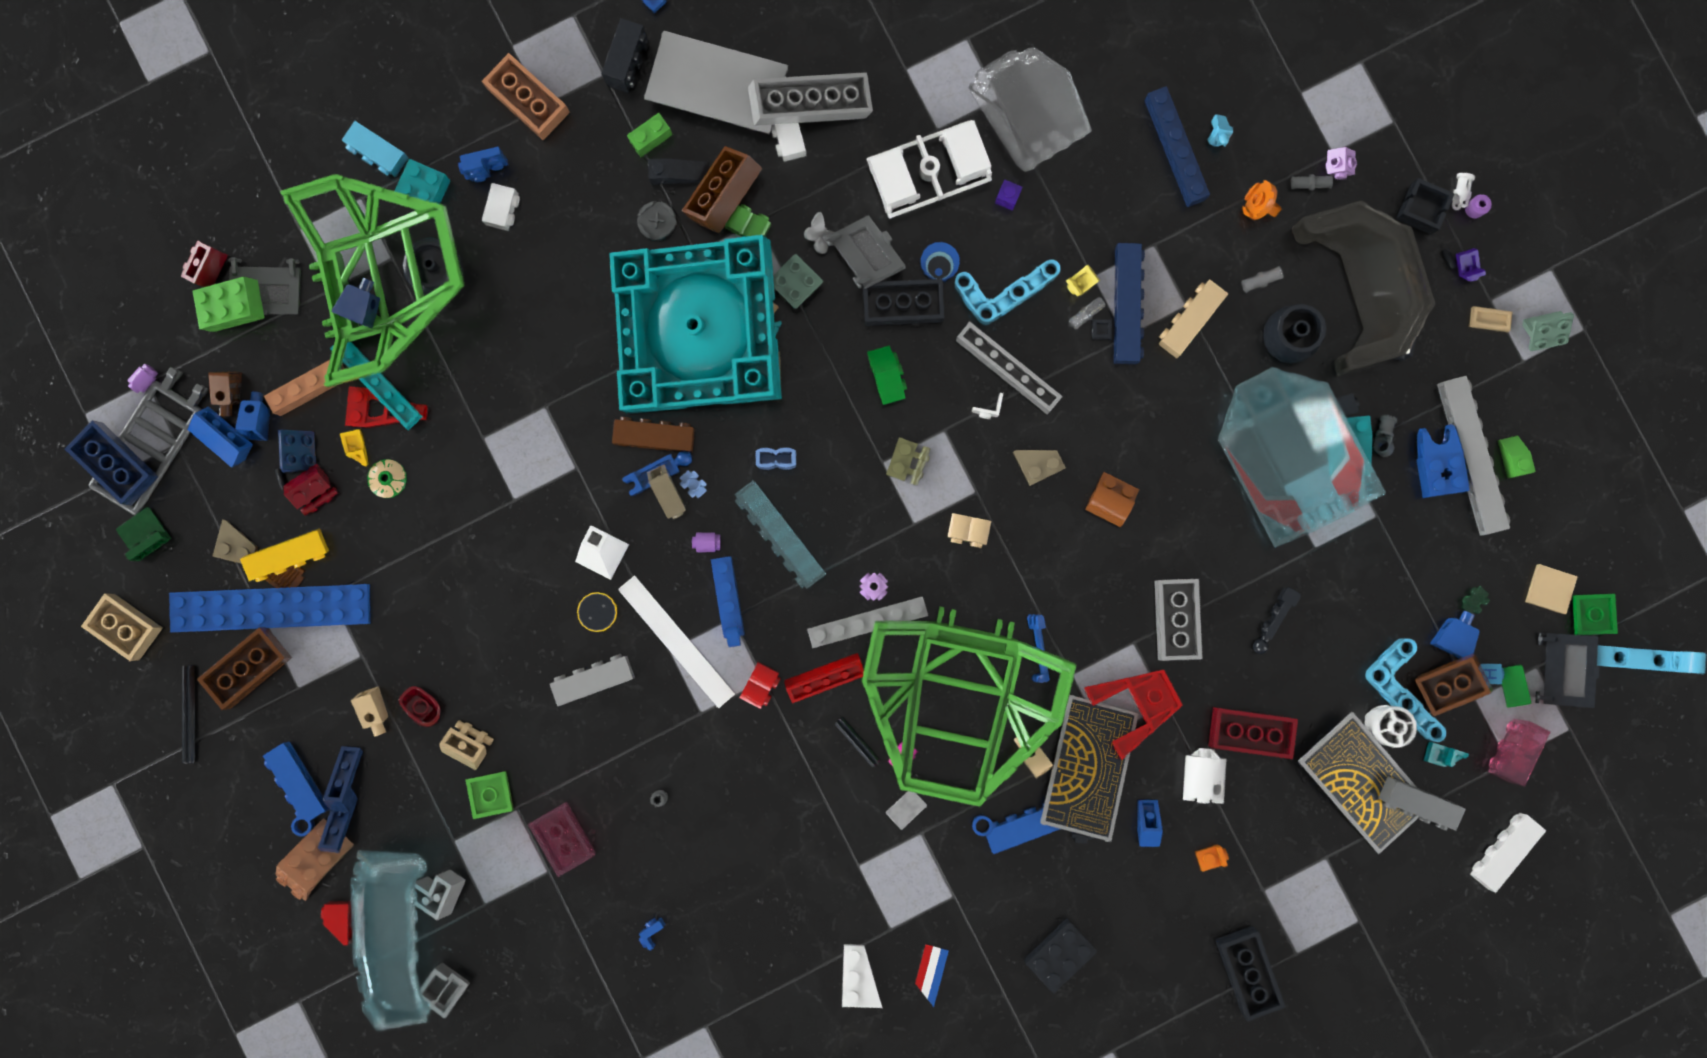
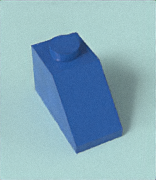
[1137,800,1163,847]

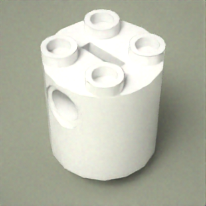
[1364,705,1417,747]
[1183,748,1226,803]

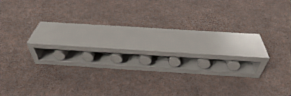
[1437,376,1510,536]

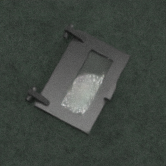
[823,215,906,289]
[228,258,301,315]

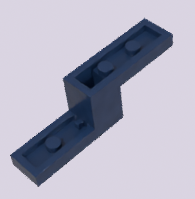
[318,746,363,853]

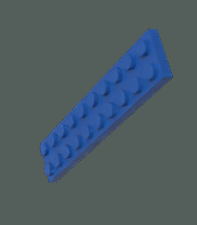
[169,584,371,632]

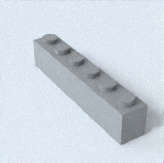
[956,322,1062,415]
[807,596,928,648]

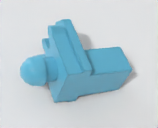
[1208,115,1233,147]

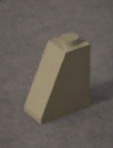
[647,464,686,519]

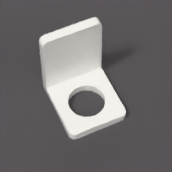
[972,393,1003,419]

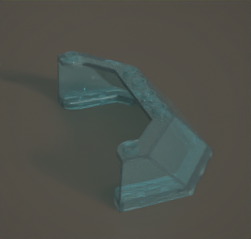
[351,851,430,1030]

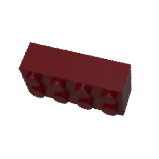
[1208,707,1298,759]

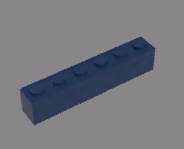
[1144,86,1210,207]
[1114,243,1145,364]

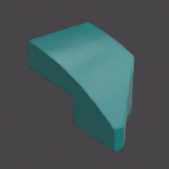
[1423,742,1469,767]

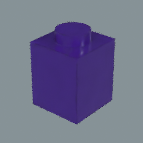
[995,179,1022,211]

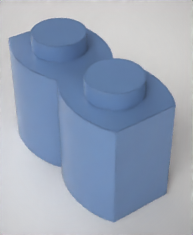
[756,448,796,470]

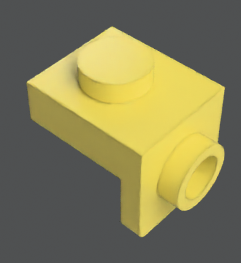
[1066,265,1100,296]

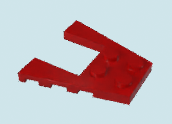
[1083,670,1183,760]

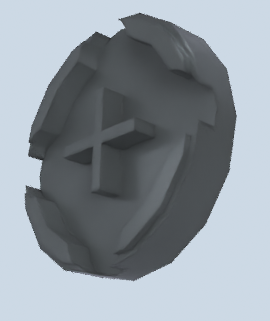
[637,201,677,241]

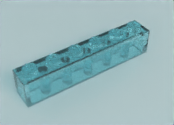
[735,480,826,589]

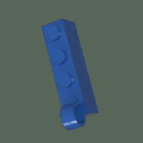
[711,556,745,648]
[263,742,329,836]
[972,803,1060,854]

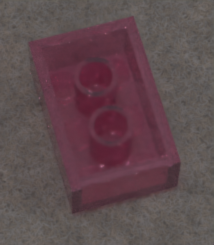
[1488,719,1550,786]
[528,802,596,877]

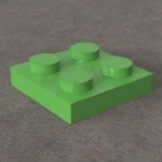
[466,771,514,819]

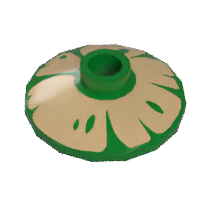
[367,459,407,498]

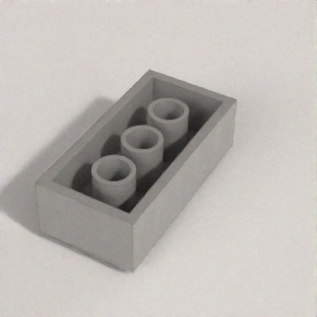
[1154,579,1202,661]

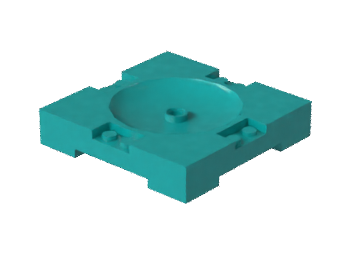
[610,235,782,414]

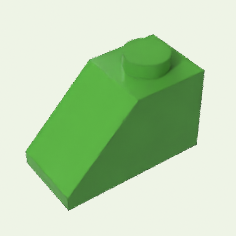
[1498,436,1536,479]

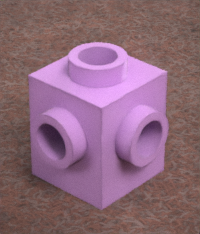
[1326,147,1357,179]
[860,573,888,601]

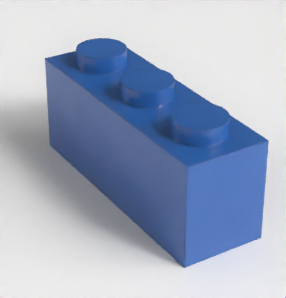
[187,406,253,467]

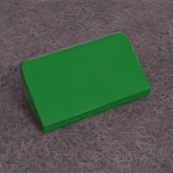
[1501,665,1532,708]

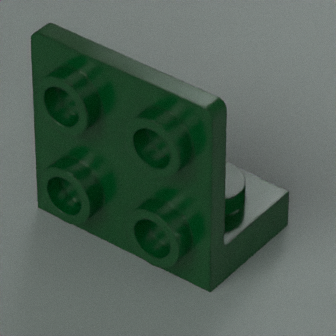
[116,507,171,562]

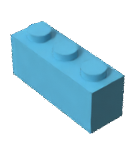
[342,121,408,177]

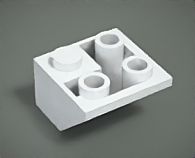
[575,526,629,580]

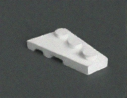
[842,944,882,1008]

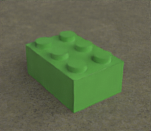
[193,277,264,332]

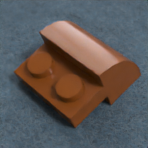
[1085,472,1139,527]

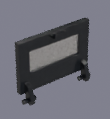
[1535,633,1600,708]

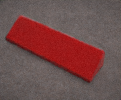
[784,653,864,703]

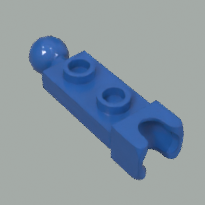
[622,451,692,497]

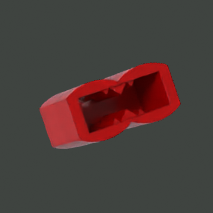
[740,662,781,709]

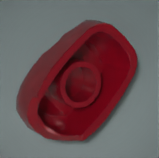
[399,686,440,727]

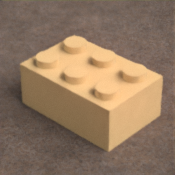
[81,594,162,661]

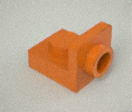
[1195,844,1229,872]

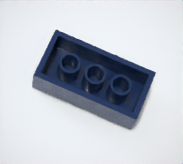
[65,420,159,506]

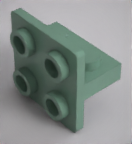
[773,254,823,309]
[1522,311,1574,352]

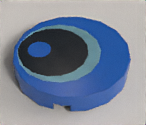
[921,242,960,282]

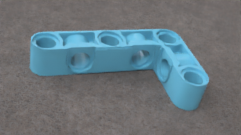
[954,260,1060,325]
[1365,638,1446,742]
[1597,646,1706,674]

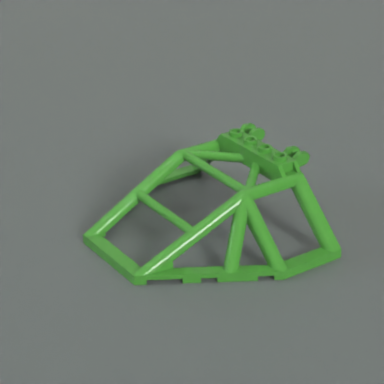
[281,174,464,387]
[862,607,1076,807]

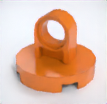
[1242,180,1282,220]

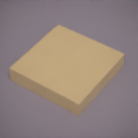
[1525,564,1577,614]

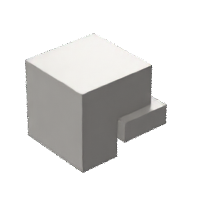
[416,963,470,1018]

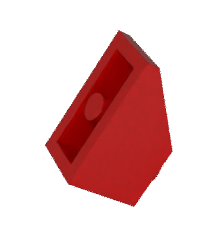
[321,901,354,945]

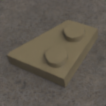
[1013,450,1066,486]
[213,519,258,564]

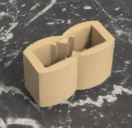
[947,513,991,548]

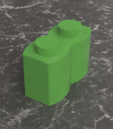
[725,204,771,237]

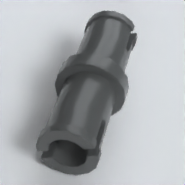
[1291,174,1333,190]
[651,790,668,807]

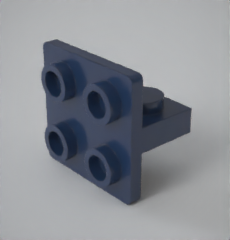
[278,430,316,473]

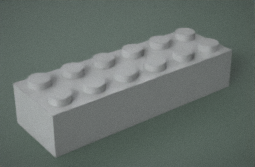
[748,73,873,126]

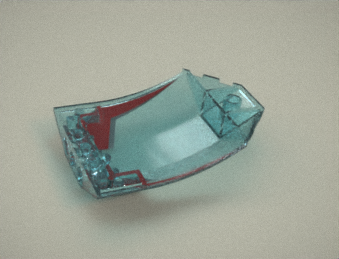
[1218,367,1386,548]

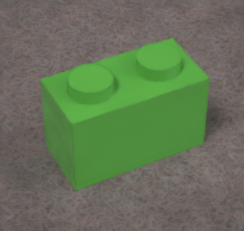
[627,113,673,157]

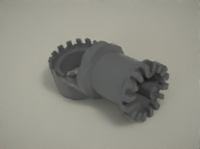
[1373,414,1398,457]

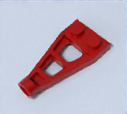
[345,387,428,428]

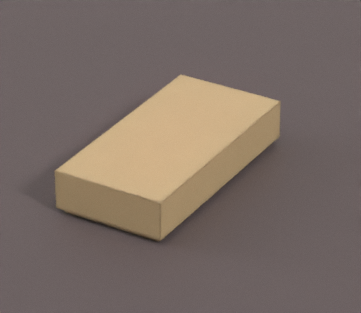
[1469,306,1513,332]

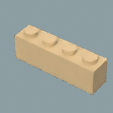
[1159,279,1228,358]

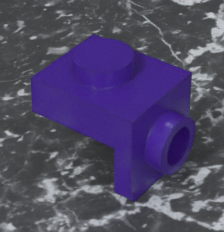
[1456,248,1486,281]

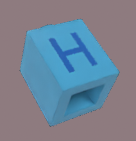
[1480,664,1504,684]

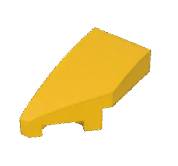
[340,429,368,466]

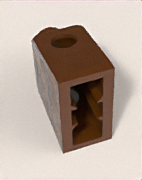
[208,372,242,416]

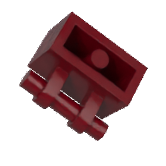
[181,240,228,287]
[283,464,338,516]

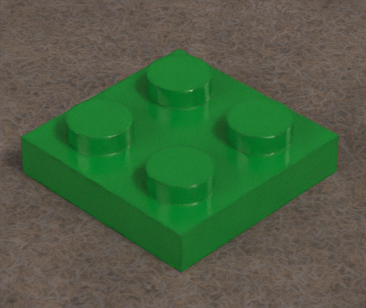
[1572,594,1618,635]

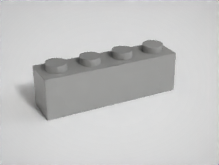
[550,654,635,706]

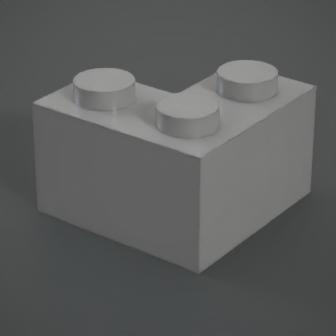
[407,870,465,920]

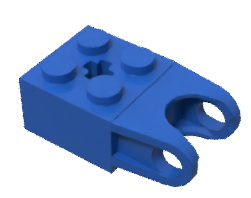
[1416,424,1470,498]

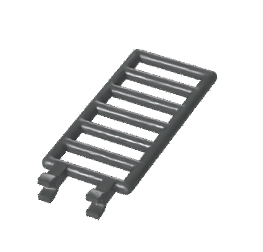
[89,367,209,516]

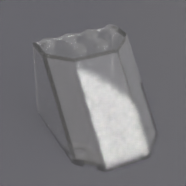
[968,47,1092,172]

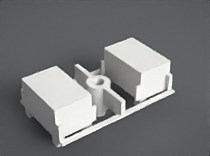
[866,120,992,219]

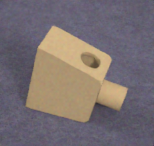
[351,686,388,736]
[1014,737,1053,779]

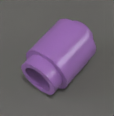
[1465,195,1492,218]
[127,363,158,393]
[692,532,720,552]

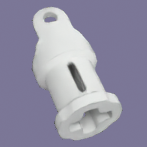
[1452,173,1475,210]

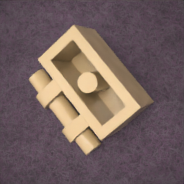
[439,720,494,770]

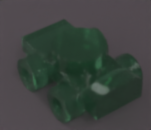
[1461,586,1490,614]

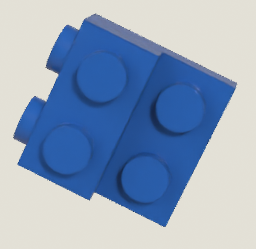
[458,147,508,182]

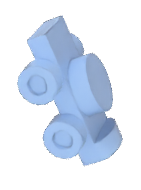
[679,470,707,499]

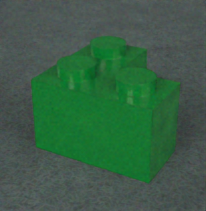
[867,345,907,405]

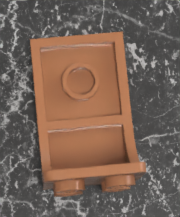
[276,818,354,901]

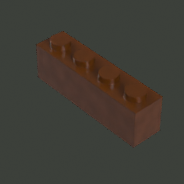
[612,417,695,453]

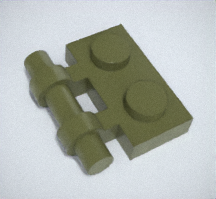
[886,437,931,486]

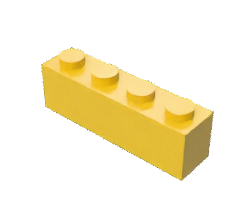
[240,529,329,582]

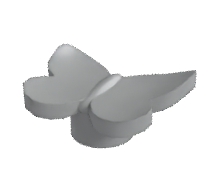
[804,212,834,254]

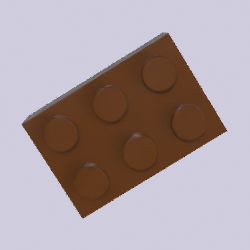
[1415,653,1493,717]

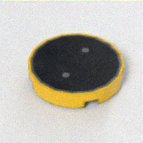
[577,592,617,632]

